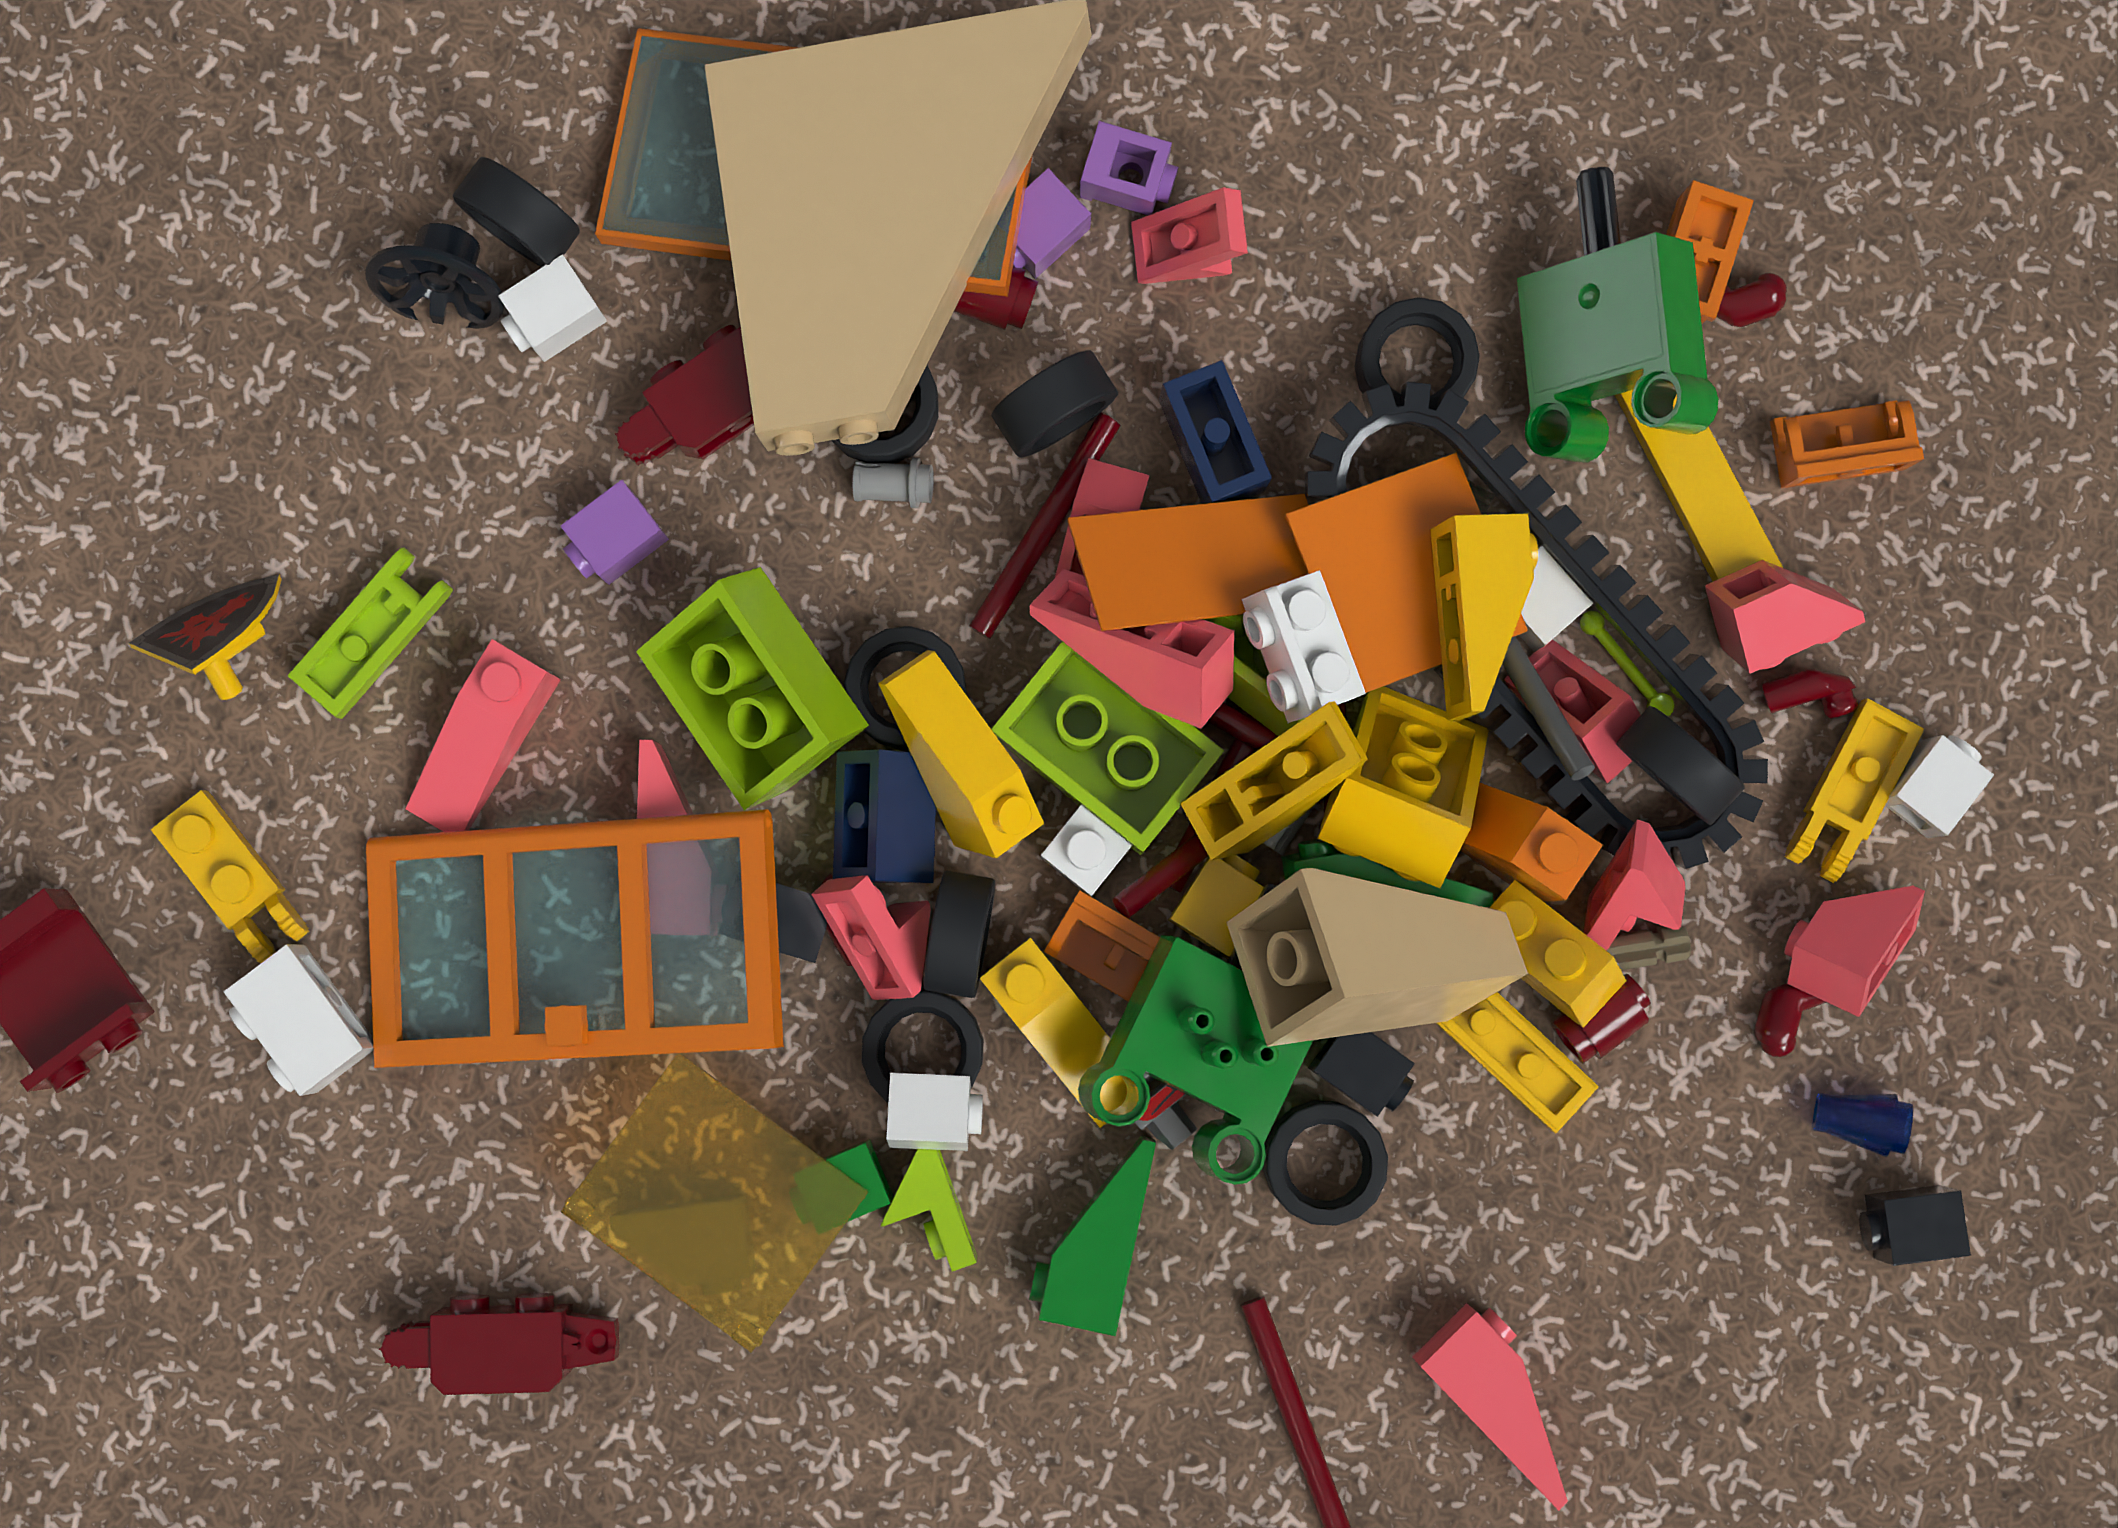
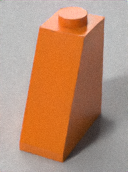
[1460,782,1603,902]

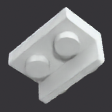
[1242,570,1366,723]

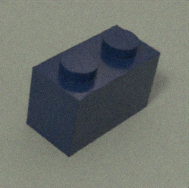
[1159,360,1272,504]
[833,749,936,883]

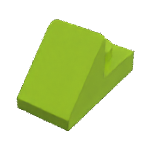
[880,1149,978,1272]

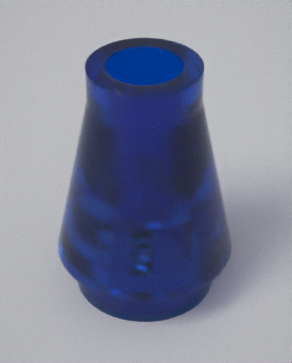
[1812,1092,1913,1157]

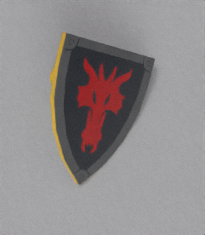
[129,574,282,700]

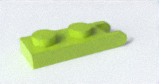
[288,547,453,719]

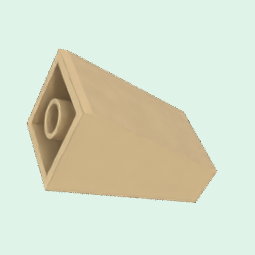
[1226,868,1528,1047]

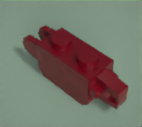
[615,325,754,466]
[379,1293,620,1395]

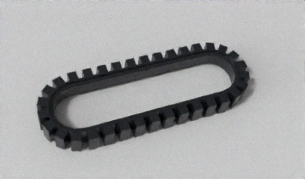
[1305,382,1768,869]

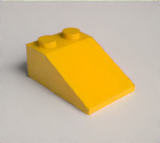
[1318,686,1489,888]

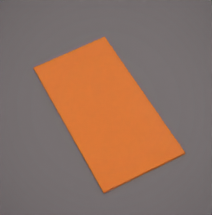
[1067,494,1309,631]

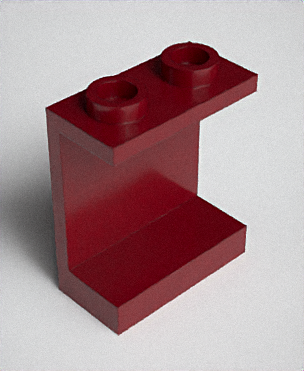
[0,888,155,1093]

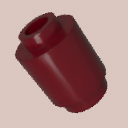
[954,254,1039,330]
[1551,974,1651,1064]

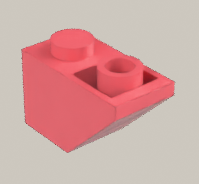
[1705,560,1865,674]

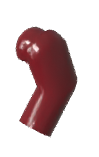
[1716,273,1787,327]
[1762,669,1858,719]
[1755,983,1827,1057]

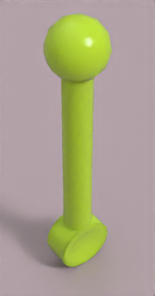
[1580,611,1674,716]

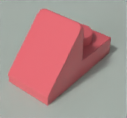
[1131,187,1248,284]
[1583,819,1686,951]
[811,875,931,1000]

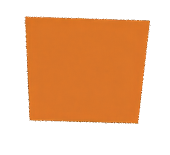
[1285,453,1528,693]

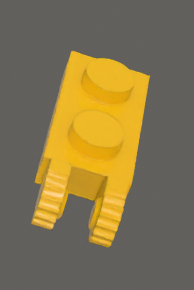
[1784,698,1924,883]
[150,790,309,963]

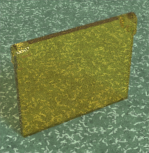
[561,1053,869,1353]

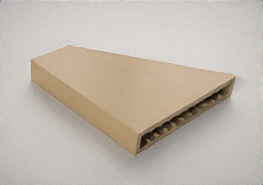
[705,0,1092,456]

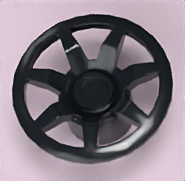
[365,223,504,329]

